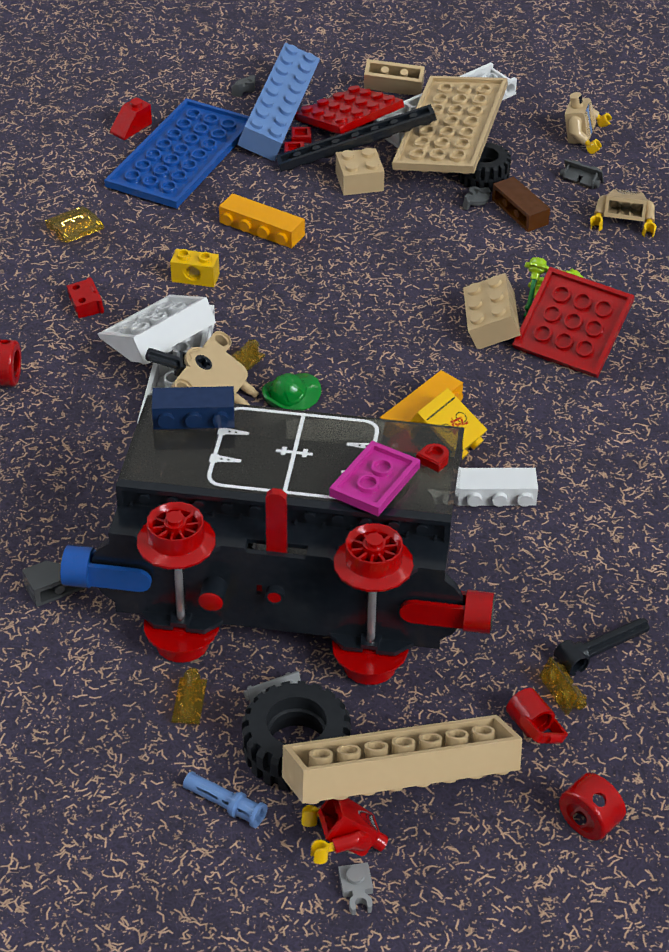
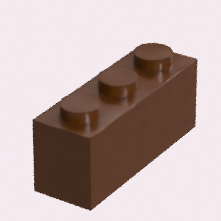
[492,176,550,232]

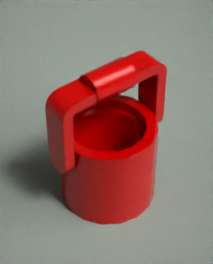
[506,688,568,744]

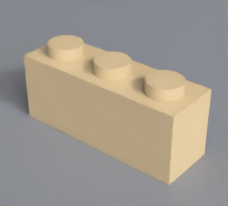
[364,59,425,95]

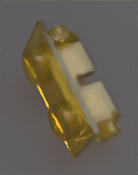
[232,339,265,371]
[539,657,587,715]
[172,668,207,725]

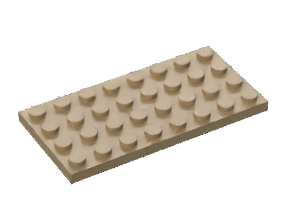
[392,76,508,174]

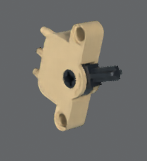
[145,331,259,423]

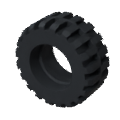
[242,681,351,791]

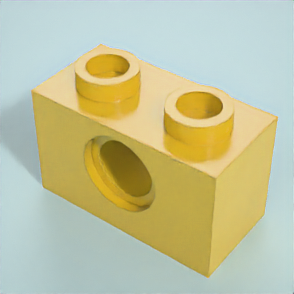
[170,249,220,287]

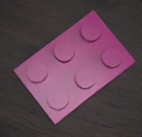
[329,441,420,516]

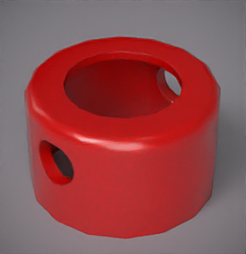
[0,339,21,387]
[559,773,626,841]

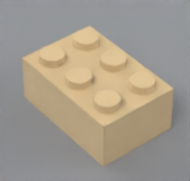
[463,273,520,349]

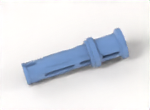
[183,771,268,828]

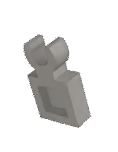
[338,862,373,915]

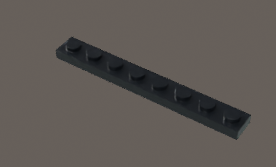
[276,104,437,172]

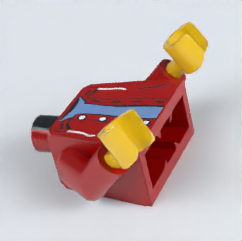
[301,798,388,864]

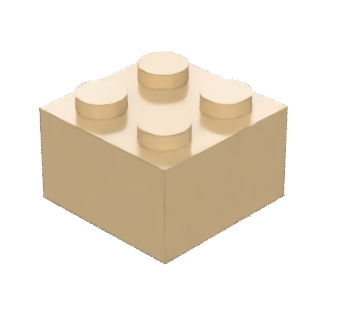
[335,148,385,195]

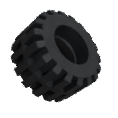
[458,142,511,192]

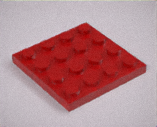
[295,85,404,134]
[512,267,635,378]

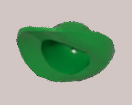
[262,373,321,412]

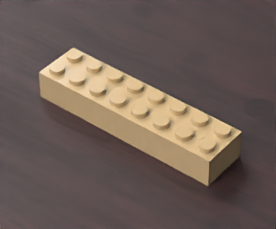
[282,715,522,804]

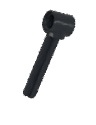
[554,618,650,676]

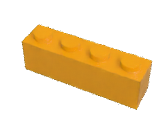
[219,193,305,249]
[379,370,463,441]

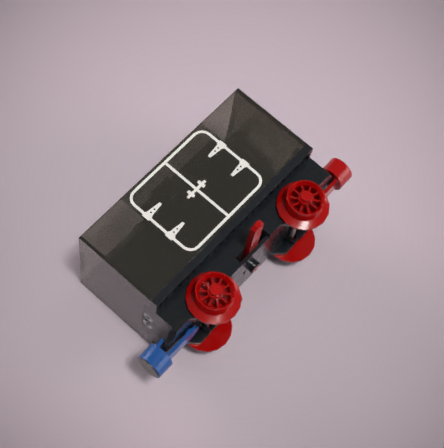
[60,395,495,685]

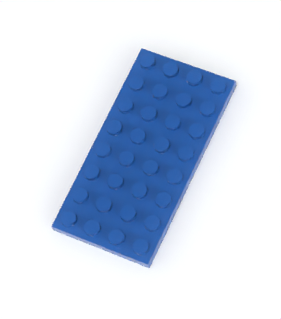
[104,98,249,209]

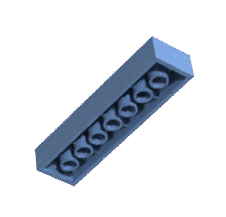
[237,43,320,161]

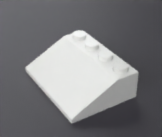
[98,295,216,365]

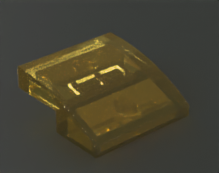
[45,206,104,243]

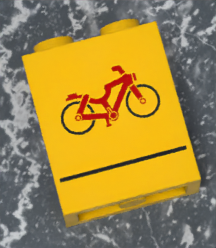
[408,388,487,465]

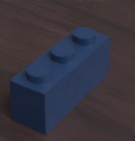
[152,386,235,429]

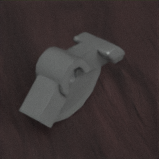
[231,75,256,97]
[462,186,491,210]

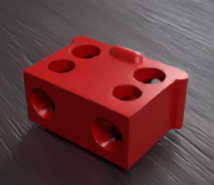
[66,277,104,318]

